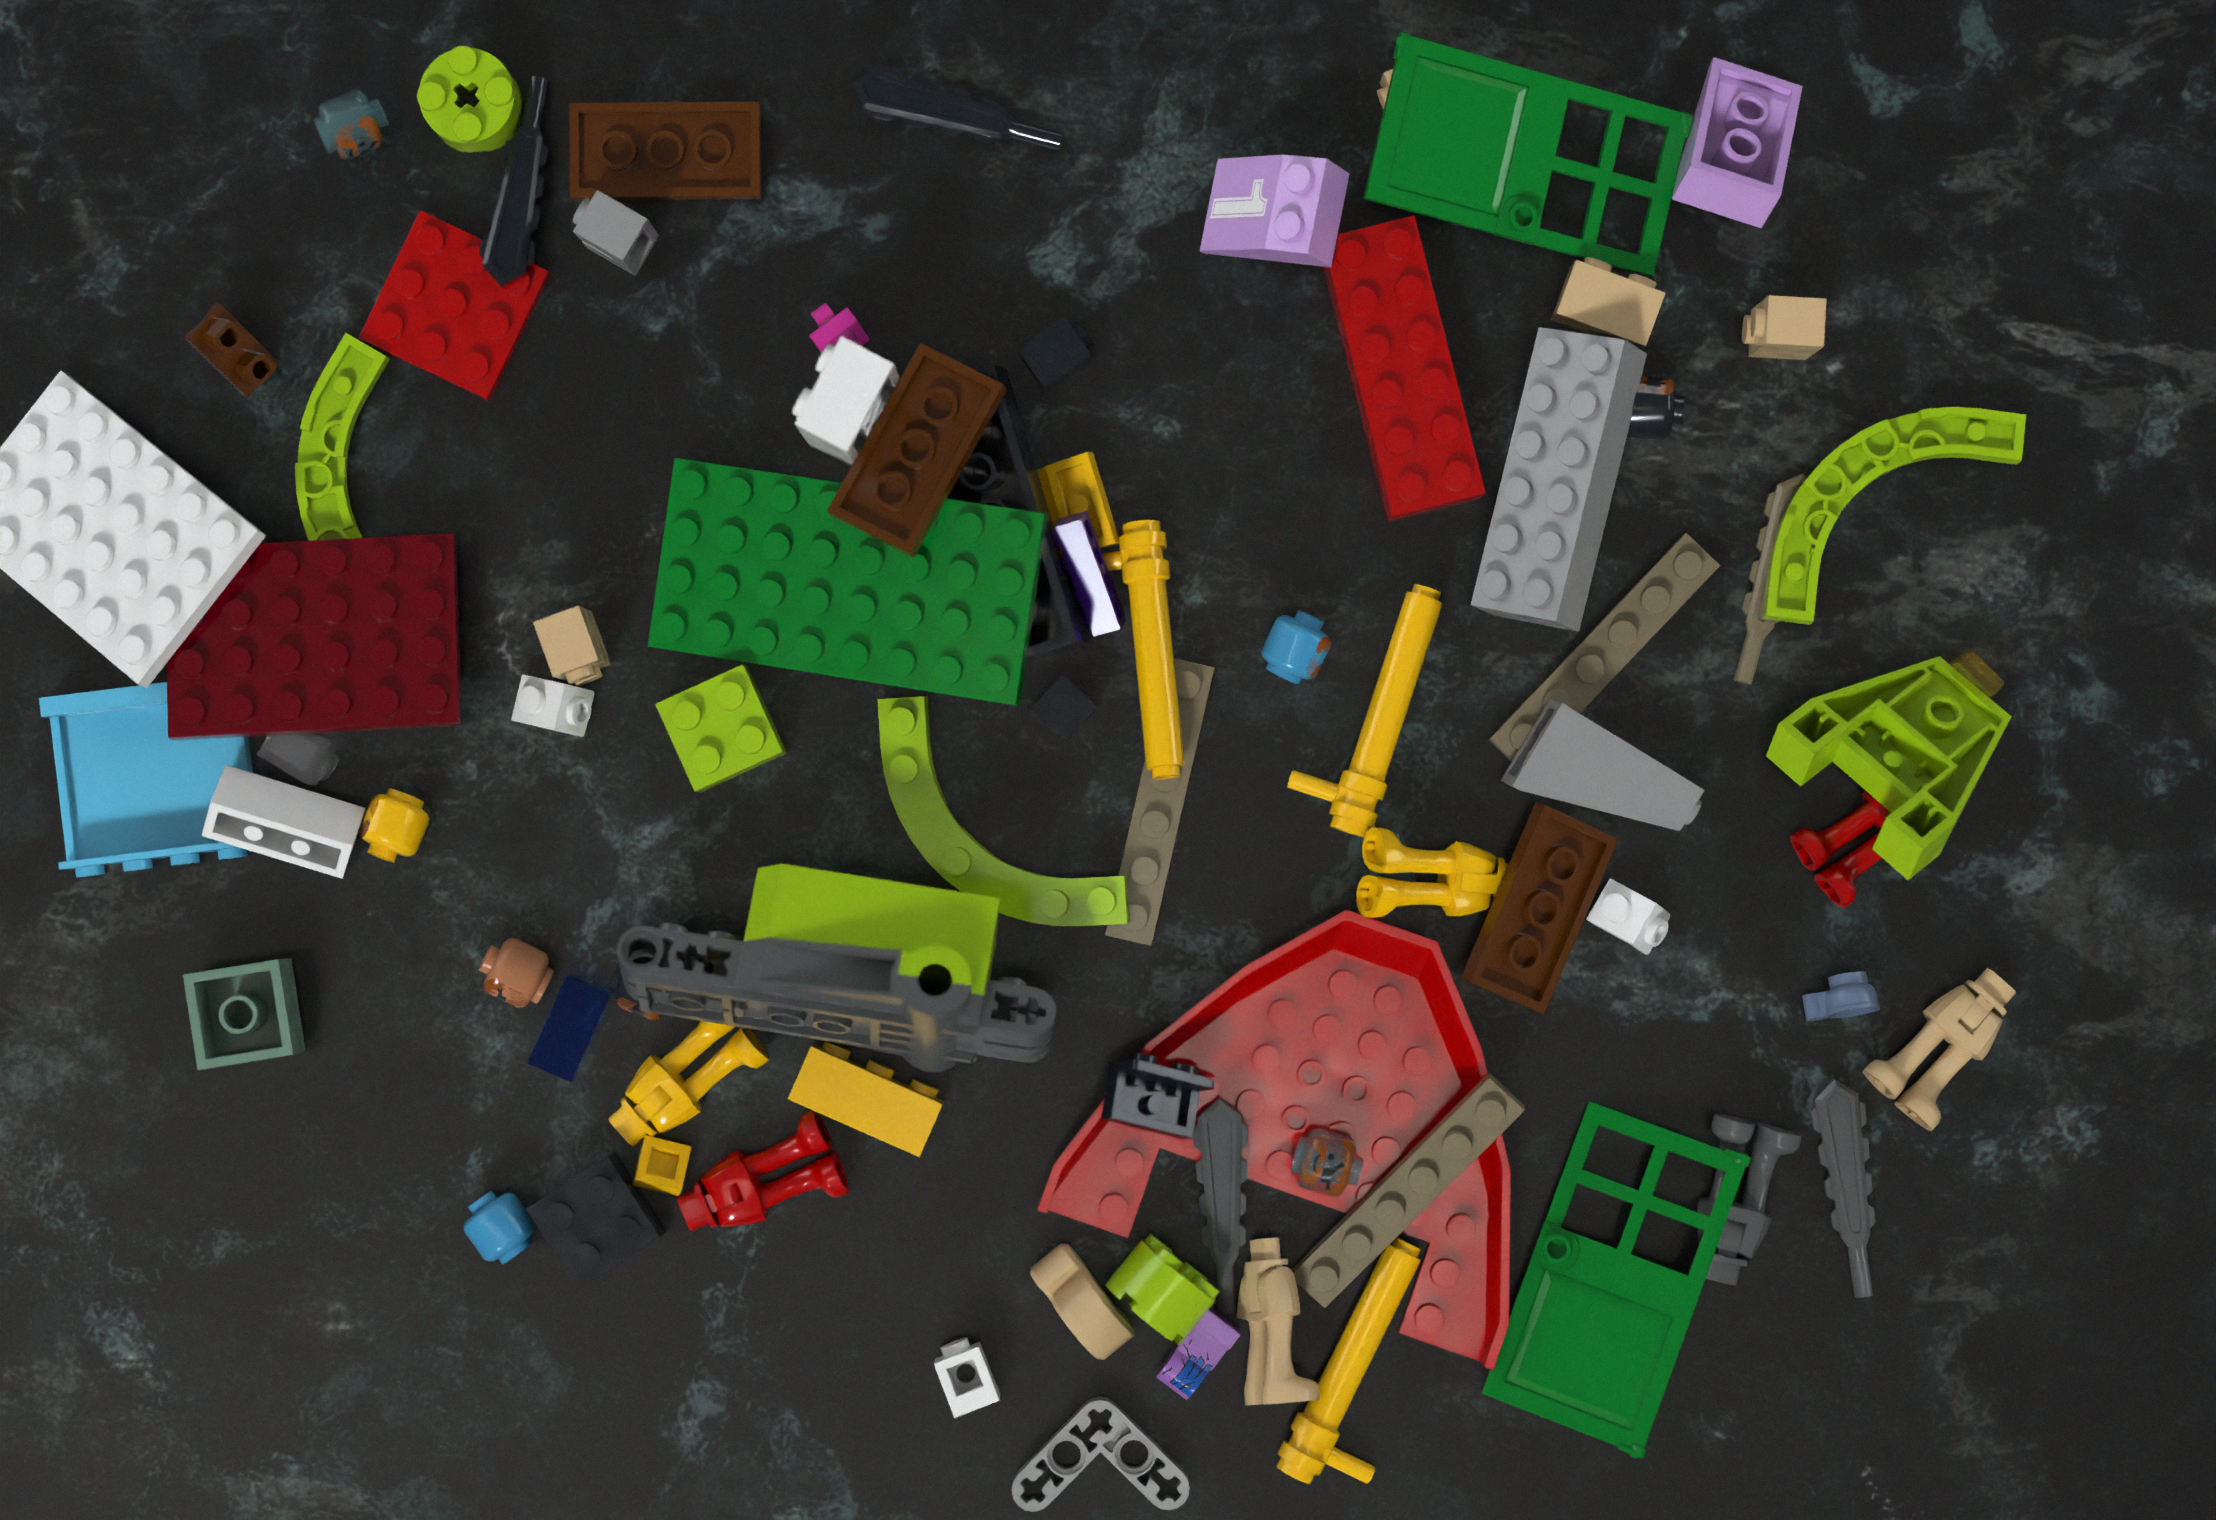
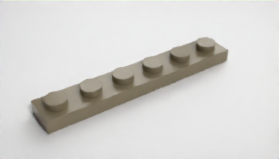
[1488,533,1721,762]
[1105,658,1215,946]
[1291,1073,1525,1308]

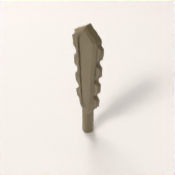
[1733,473,1806,685]

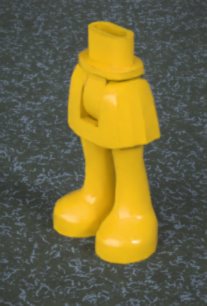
[1356,827,1509,918]
[608,1021,771,1147]

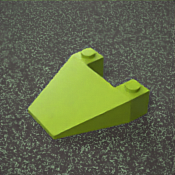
[1766,656,2012,881]

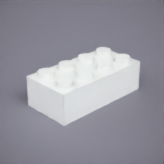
[792,336,900,468]

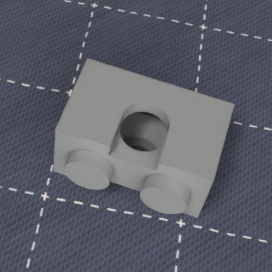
[572,190,659,276]

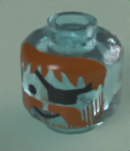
[313,89,389,160]
[1290,1128,1364,1197]

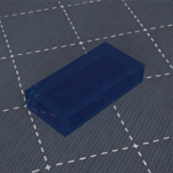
[528,975,612,1082]

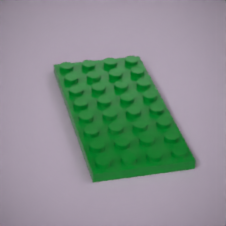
[648,458,1048,706]

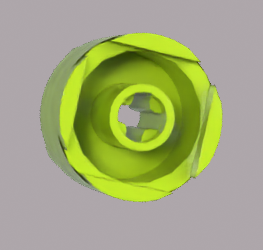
[417,46,522,153]
[1105,1233,1220,1346]

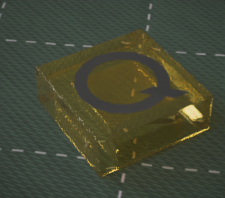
[1949,651,2005,697]

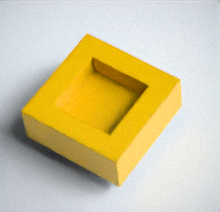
[632,1135,692,1196]

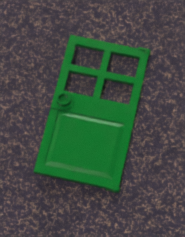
[1363,32,1693,277]
[1481,1101,1752,1459]

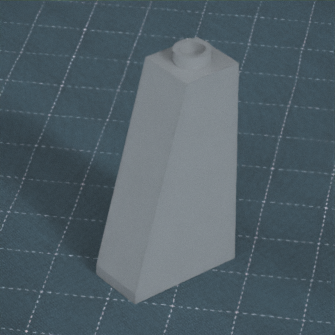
[1501,699,1705,831]

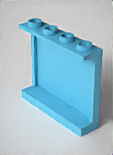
[39,682,253,878]

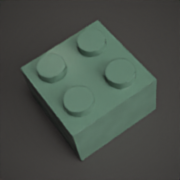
[183,958,306,1070]

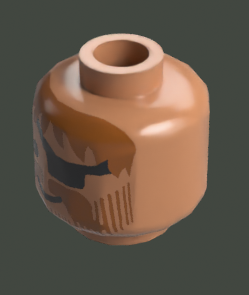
[478,938,554,1008]

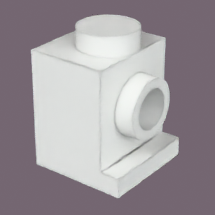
[934,1337,1001,1418]

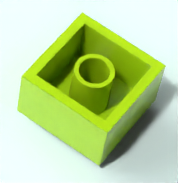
[655,664,787,792]

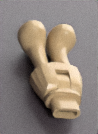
[1863,968,2016,1131]
[1237,1237,1320,1405]

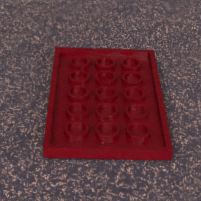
[167,533,462,741]

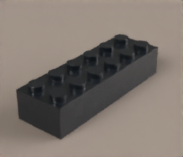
[947,365,1089,661]

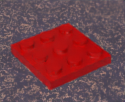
[359,210,551,401]

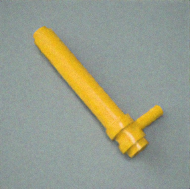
[1102,520,1185,780]
[1287,584,1442,838]
[1276,1237,1421,1484]

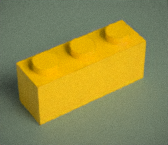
[788,1042,945,1157]

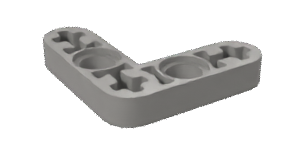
[1011,1396,1190,1512]

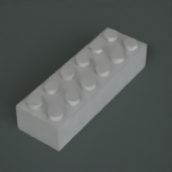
[1471,327,1647,632]

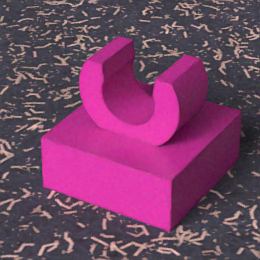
[809,303,870,354]

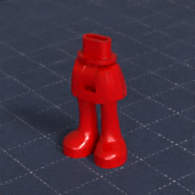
[1790,791,1891,909]
[676,1110,850,1231]

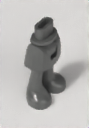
[1697,1113,1802,1286]

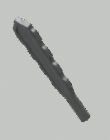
[1810,1078,1876,1298]
[1193,1097,1248,1314]

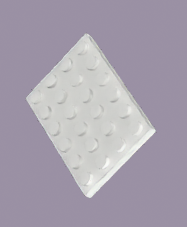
[0,370,266,688]

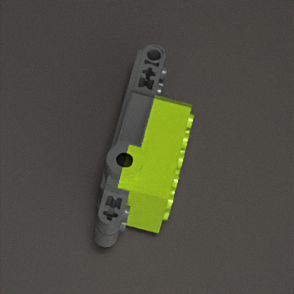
[617,864,1056,1073]

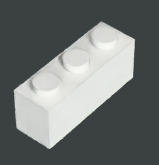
[201,765,366,879]

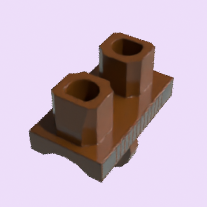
[184,303,279,397]

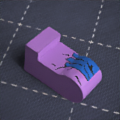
[1155,1306,1241,1400]

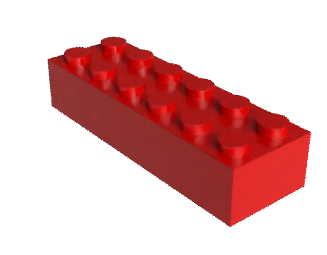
[1323,215,1485,522]

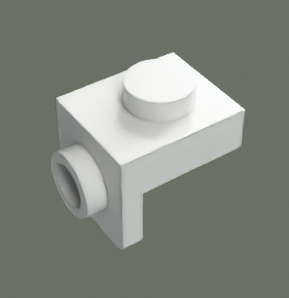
[511,674,594,737]
[1586,878,1670,955]

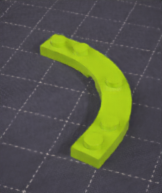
[295,333,390,541]
[1762,407,2026,625]
[877,696,1130,926]

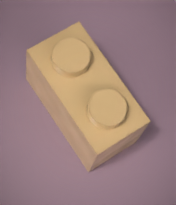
[1550,257,1666,350]
[1742,295,1827,360]
[533,605,611,686]

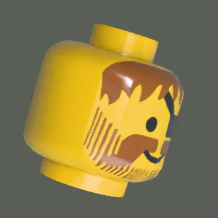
[358,788,430,863]

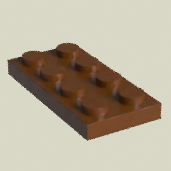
[569,101,762,201]
[827,343,1007,558]
[1461,802,1618,1014]

